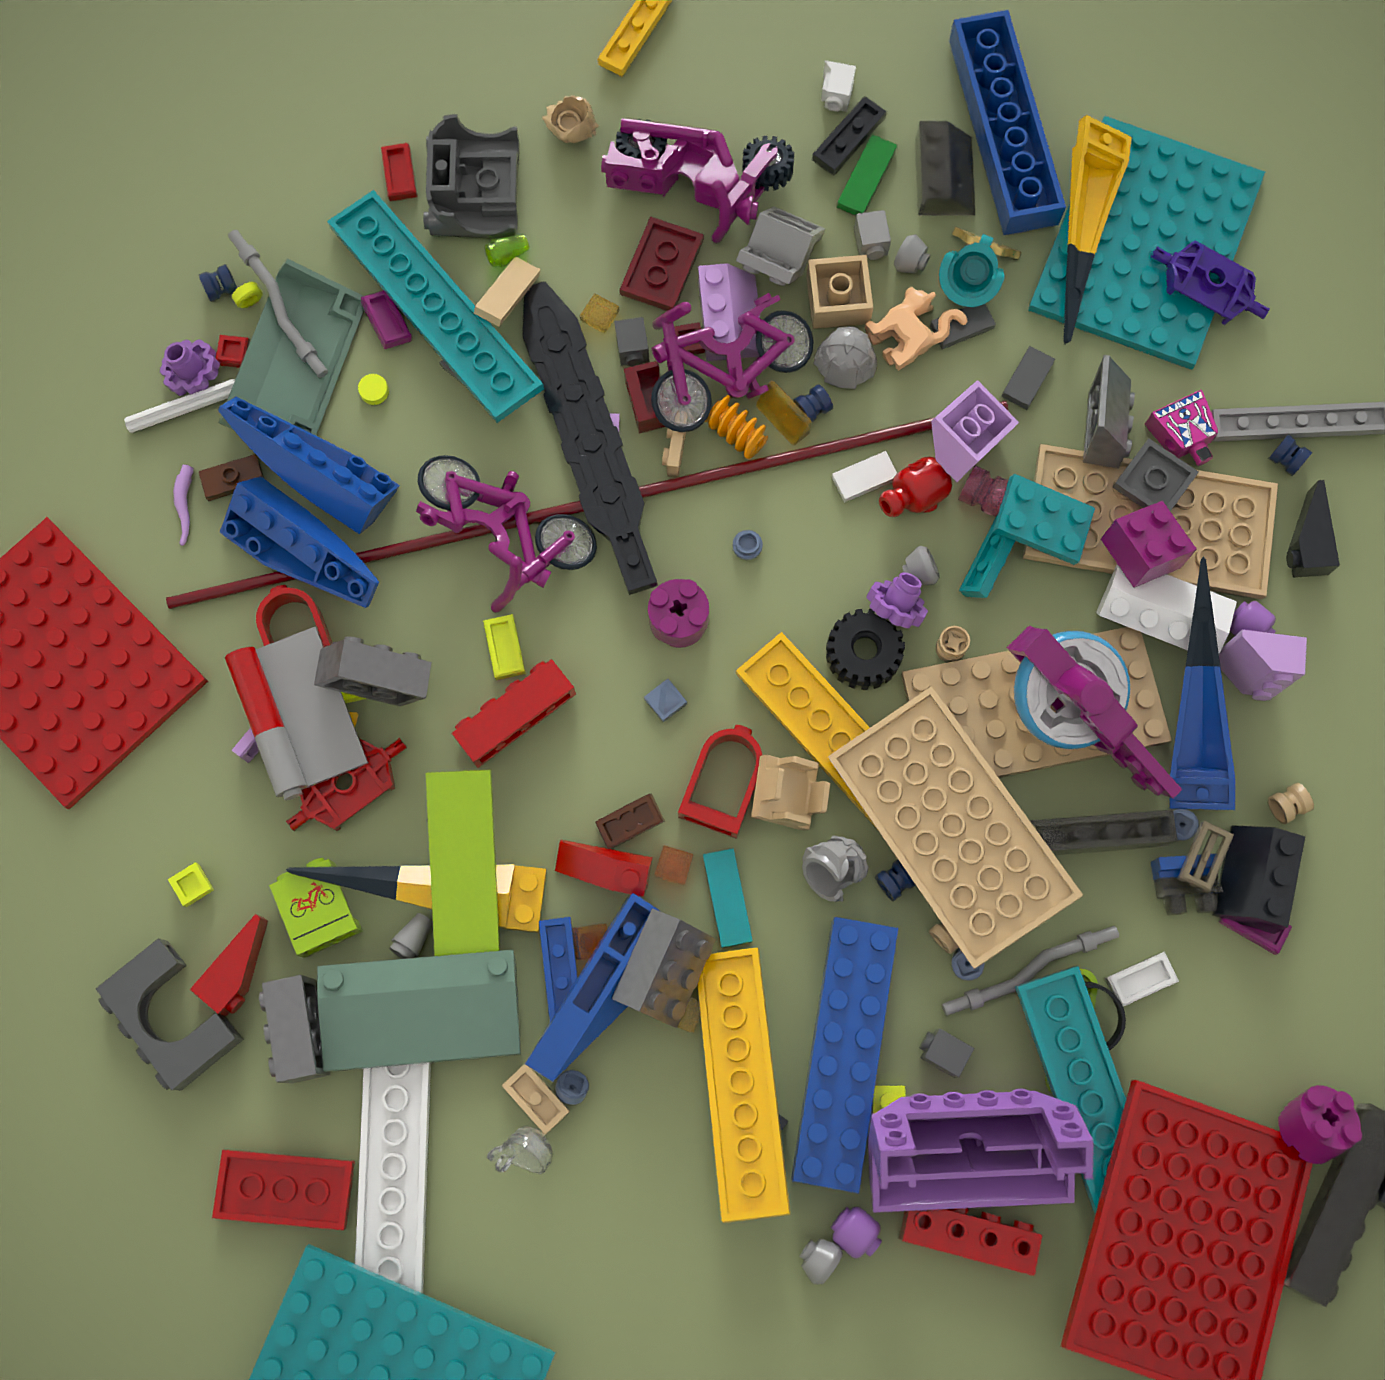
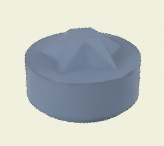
[1165,809,1199,841]
[952,948,984,980]
[555,1070,589,1105]

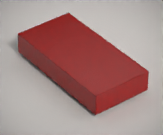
[381,142,418,202]

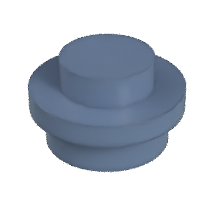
[733,530,763,560]

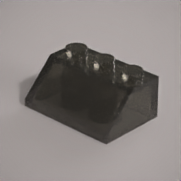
[915,121,975,216]

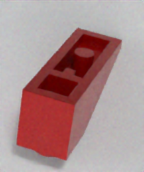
[555,840,653,897]
[190,914,268,1016]

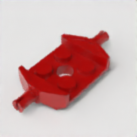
[286,738,407,831]

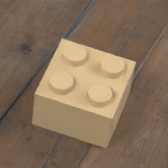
[806,255,873,329]

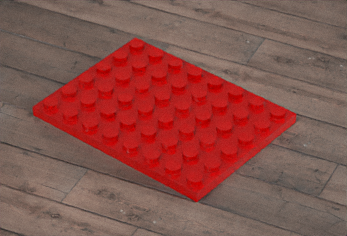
[0,517,208,810]
[1060,1079,1313,1380]

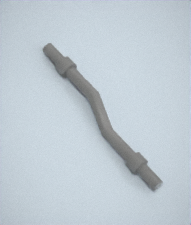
[228,230,328,378]
[942,926,1119,1016]

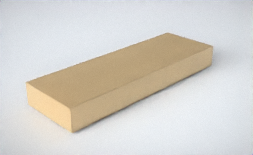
[474,256,541,327]

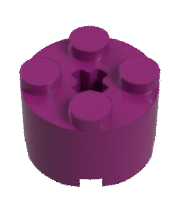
[648,579,709,648]
[1278,1085,1362,1164]

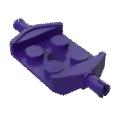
[1150,240,1270,325]

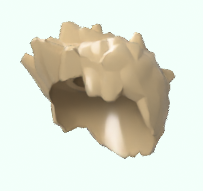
[542,95,599,144]

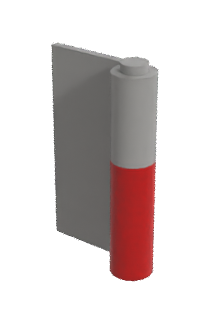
[225,627,368,801]

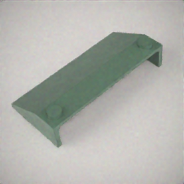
[218,258,364,436]
[317,950,521,1072]

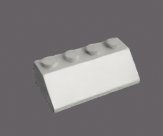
[1096,564,1237,654]

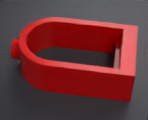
[256,585,333,647]
[678,724,762,839]

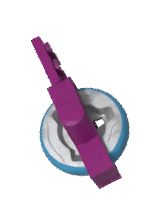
[1006,626,1182,798]

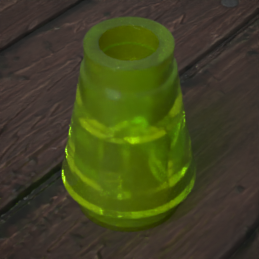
[484,234,529,267]

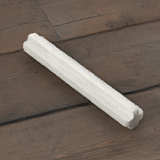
[124,379,234,433]

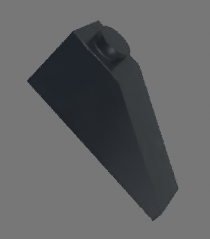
[1286,480,1340,578]

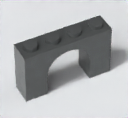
[96,938,244,1091]

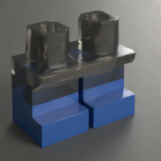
[1150,854,1223,915]

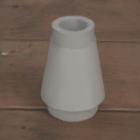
[389,913,433,959]

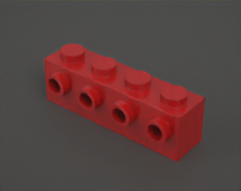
[451,659,576,768]
[899,1208,1043,1276]

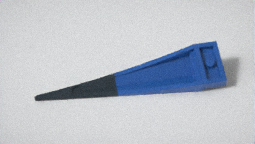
[1170,556,1235,810]

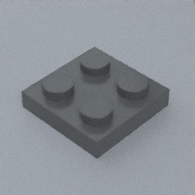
[1113,438,1199,511]

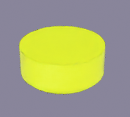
[232,282,263,308]
[358,374,389,405]

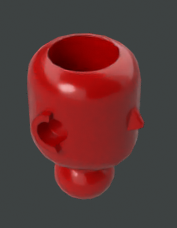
[879,457,952,517]

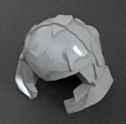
[814,326,877,389]
[802,836,869,902]

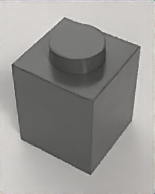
[614,317,649,367]
[919,1028,974,1078]

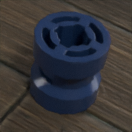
[199,264,237,302]
[792,384,833,425]
[1268,435,1312,476]
[875,860,916,902]

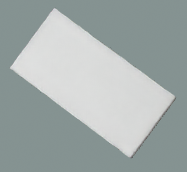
[832,451,897,503]
[1105,952,1179,1007]

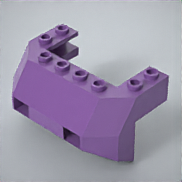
[868,1089,1093,1213]

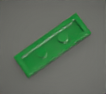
[836,134,897,216]

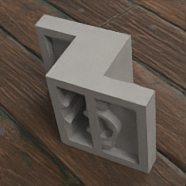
[736,207,825,286]

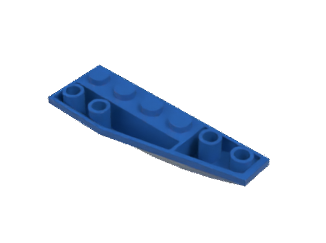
[218,397,400,534]
[220,476,379,608]
[525,893,661,1082]

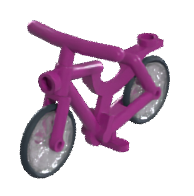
[651,293,814,432]
[416,455,597,613]

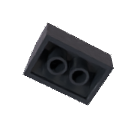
[1212,825,1306,934]

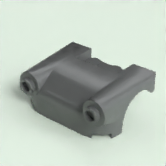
[423,114,519,240]

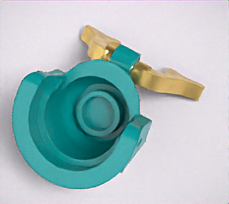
[939,227,1022,307]

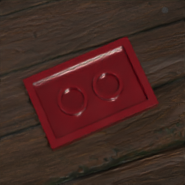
[619,216,704,311]

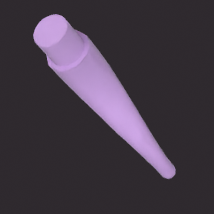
[173,465,194,546]

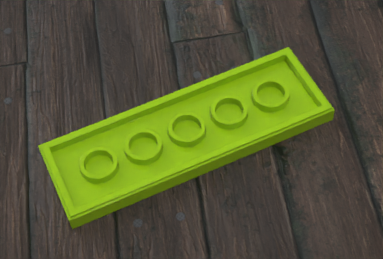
[425,769,500,956]

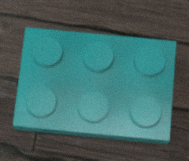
[993,474,1095,565]

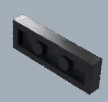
[812,96,887,176]

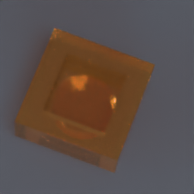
[654,845,694,886]
[572,923,607,960]

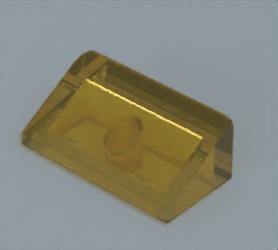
[756,381,811,446]

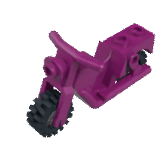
[601,118,794,243]

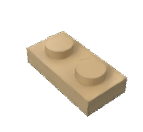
[662,410,688,478]
[502,1064,570,1135]

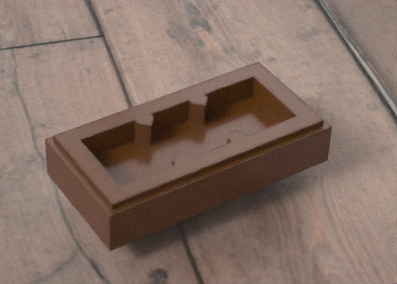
[198,454,264,501]
[595,793,665,849]

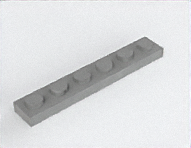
[1211,402,1385,442]

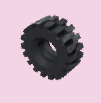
[826,609,905,690]

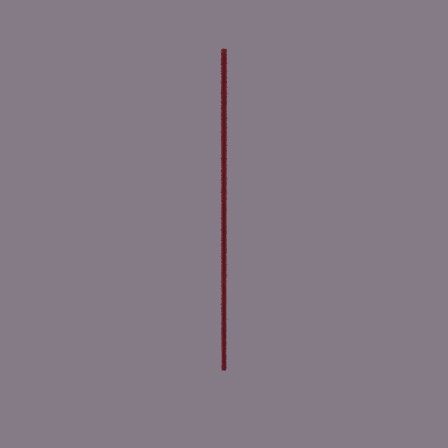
[166,400,1008,609]

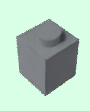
[854,210,891,260]

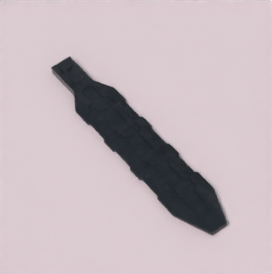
[522,281,658,595]

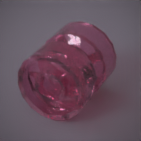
[958,465,1008,517]

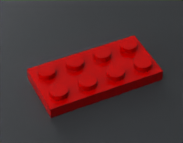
[212,1149,355,1230]

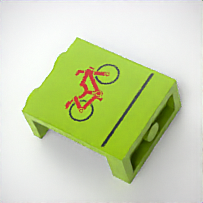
[269,858,363,958]

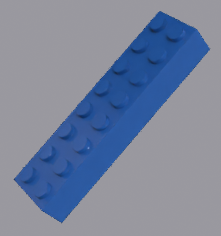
[949,10,1066,235]
[791,917,898,1193]

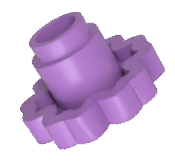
[160,339,220,396]
[866,572,928,628]

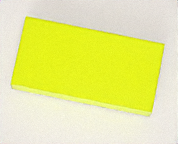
[483,614,526,680]

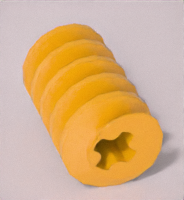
[705,395,769,460]

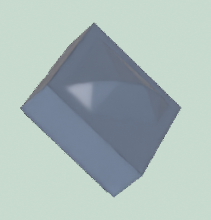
[644,679,687,722]

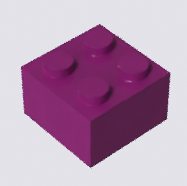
[1101,501,1197,588]

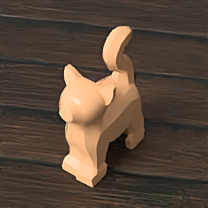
[865,287,968,371]

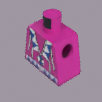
[1145,390,1218,466]

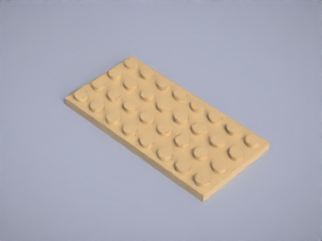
[1023,444,1278,600]
[901,627,1172,778]
[828,686,1083,970]

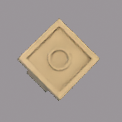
[751,755,830,831]

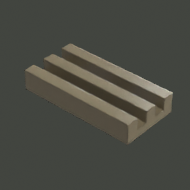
[1177,821,1234,893]

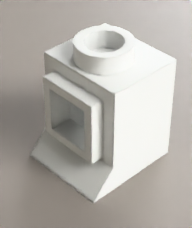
[821,61,856,112]

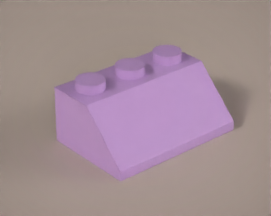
[698,264,764,361]
[931,380,1019,482]
[1219,630,1307,701]

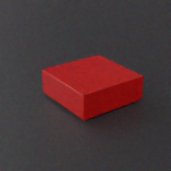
[215,335,250,368]

